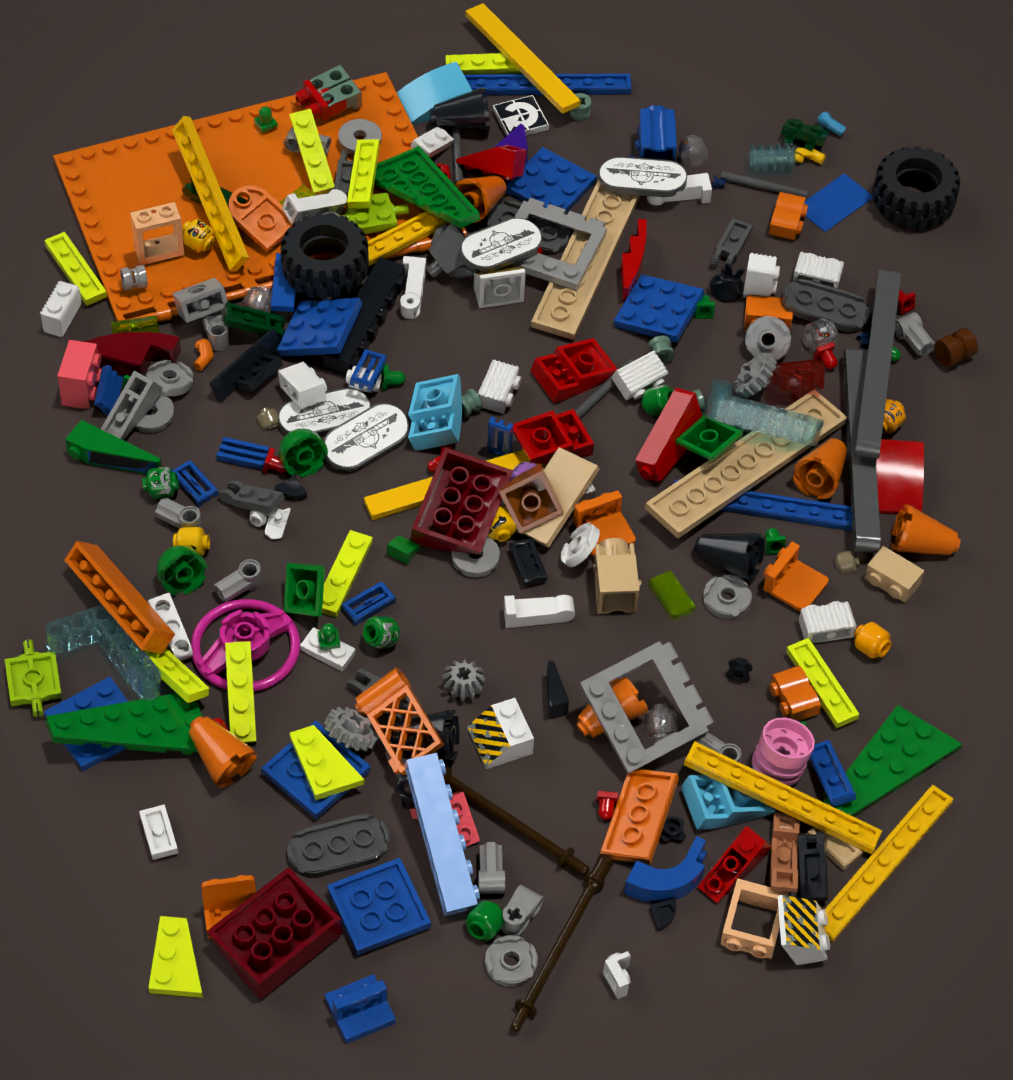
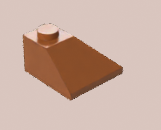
[499,464,564,534]

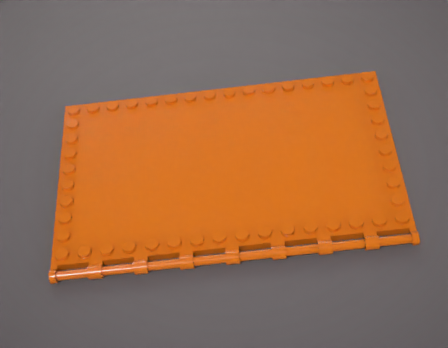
[53,72,467,333]

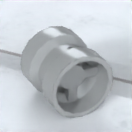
[120,265,148,291]

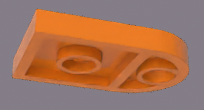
[228,185,292,252]

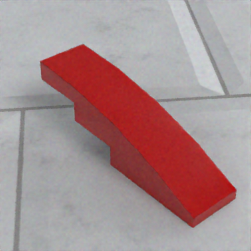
[621,219,647,303]

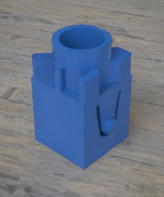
[635,105,677,162]

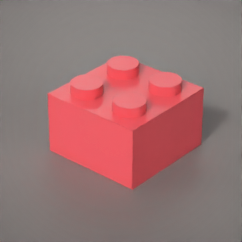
[57,340,102,409]

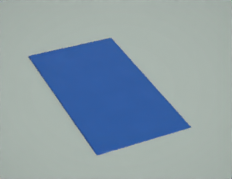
[805,173,873,232]

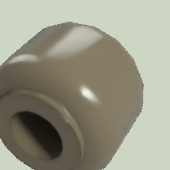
[256,408,279,431]
[835,550,860,574]

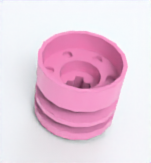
[751,718,815,786]

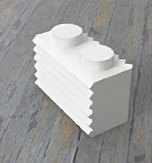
[793,252,844,289]
[743,253,780,298]
[40,281,82,337]
[611,351,669,401]
[478,360,522,414]
[278,362,327,409]
[799,601,856,644]

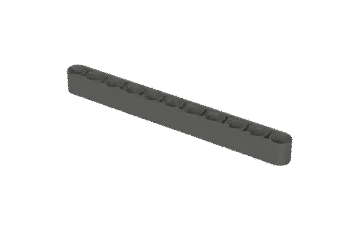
[855,269,901,459]
[843,349,881,553]

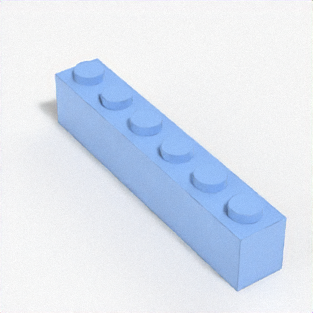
[404,753,480,916]

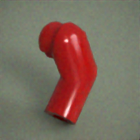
[437,163,451,180]

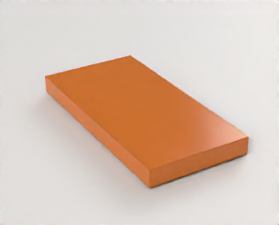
[600,769,679,865]

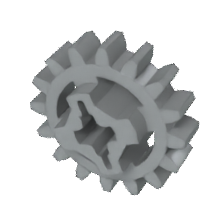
[733,352,777,399]
[324,707,379,751]

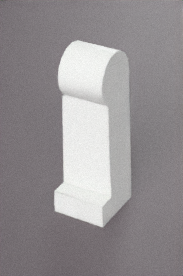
[647,173,712,206]
[282,189,347,225]
[400,256,426,319]
[148,593,193,661]
[504,595,575,628]

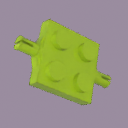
[339,192,409,234]
[5,640,62,717]

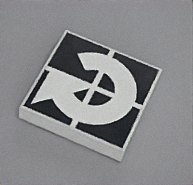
[492,95,549,136]

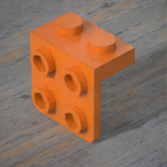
[744,295,793,335]
[573,490,636,557]
[763,541,829,612]
[201,875,256,939]

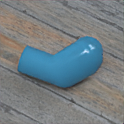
[817,112,846,136]

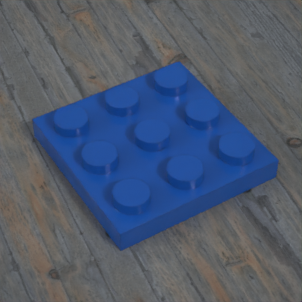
[506,147,597,214]
[614,274,704,342]
[277,298,363,357]
[44,676,128,772]
[261,721,371,819]
[327,858,431,956]

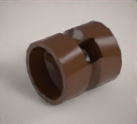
[934,328,978,367]

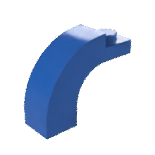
[624,836,708,903]

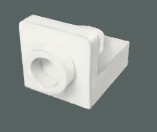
[603,951,631,999]

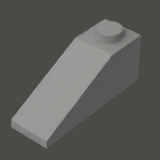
[101,371,163,440]

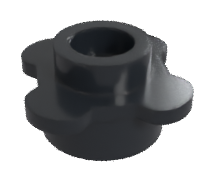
[726,658,753,683]
[660,816,686,842]

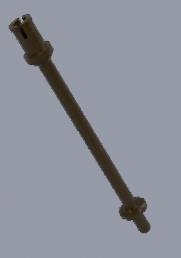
[443,766,590,875]
[511,856,613,1032]

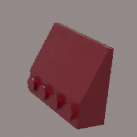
[411,447,513,555]
[206,867,342,999]

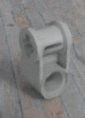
[202,309,229,351]
[501,885,544,936]

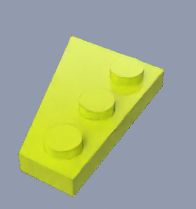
[290,725,364,800]
[148,916,203,998]

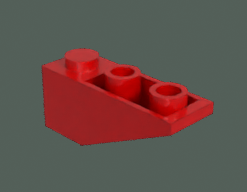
[456,145,527,180]
[697,825,772,903]

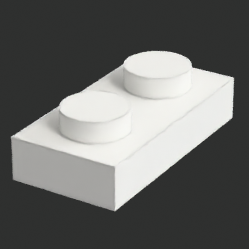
[410,126,454,158]
[300,627,356,672]
[139,804,178,860]

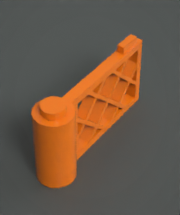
[355,667,444,775]

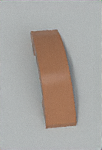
[770,812,800,893]

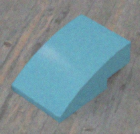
[397,62,472,125]
[408,374,462,451]
[681,768,776,830]

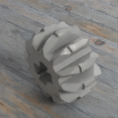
[442,658,485,703]

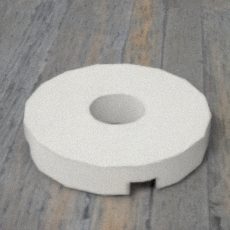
[561,523,600,567]

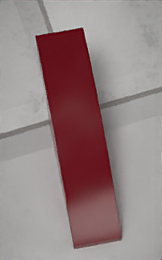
[84,332,181,377]

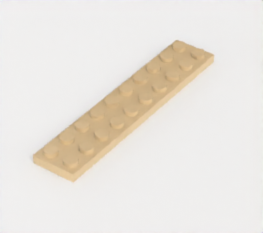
[531,179,640,340]
[645,389,847,539]

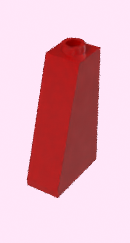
[635,388,702,483]

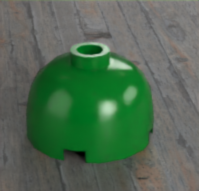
[278,428,328,477]
[156,545,207,595]

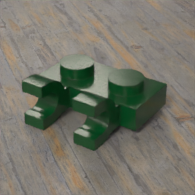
[781,119,829,151]

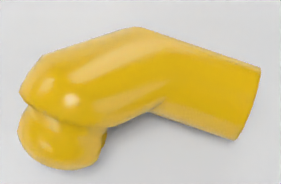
[793,147,826,165]

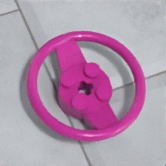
[191,599,300,692]

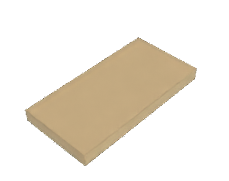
[516,447,600,548]

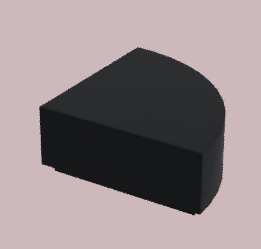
[274,476,307,500]
[649,898,676,932]

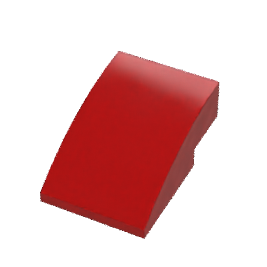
[530,338,618,403]
[513,409,594,464]
[876,439,924,515]

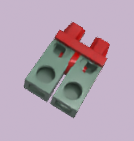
[295,65,362,122]

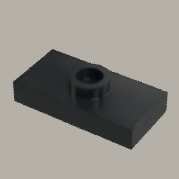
[509,538,547,586]

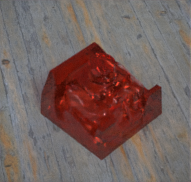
[771,359,825,401]

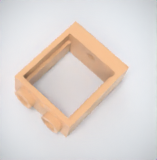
[130,202,184,265]
[720,878,789,959]

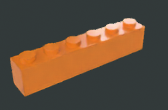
[64,541,175,654]

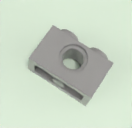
[172,277,228,323]

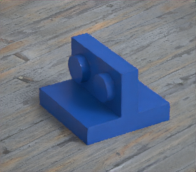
[324,974,396,1044]

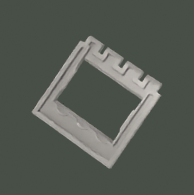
[506,198,607,291]
[579,641,714,774]

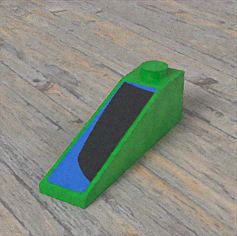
[65,420,162,474]

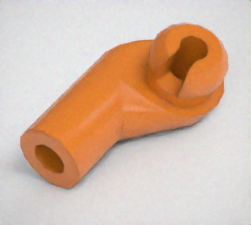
[193,339,214,371]

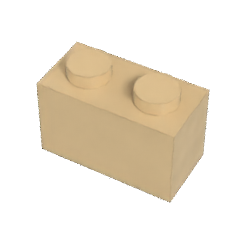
[864,546,925,603]

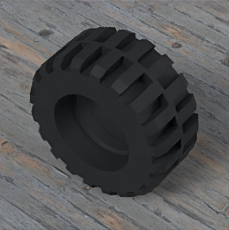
[872,146,960,230]
[280,213,369,299]

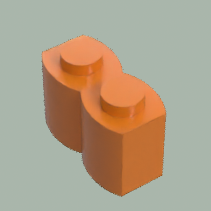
[769,192,809,240]
[769,665,821,721]

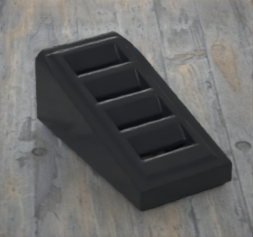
[546,661,569,719]

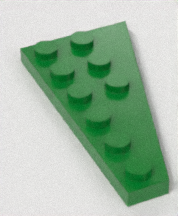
[374,146,480,228]
[45,693,203,755]
[823,705,962,817]

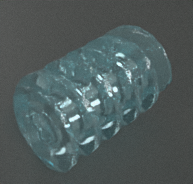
[748,143,795,172]

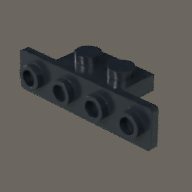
[209,329,283,401]

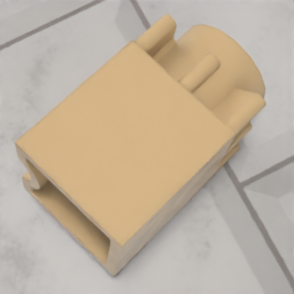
[593,538,641,614]

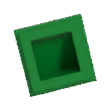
[387,535,420,564]

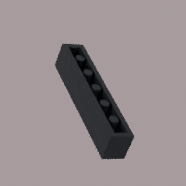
[323,257,407,377]

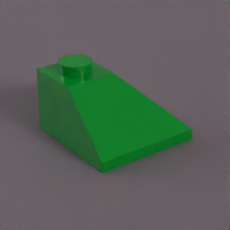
[675,414,743,461]
[284,563,325,616]

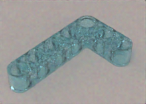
[705,379,824,446]
[45,605,161,701]

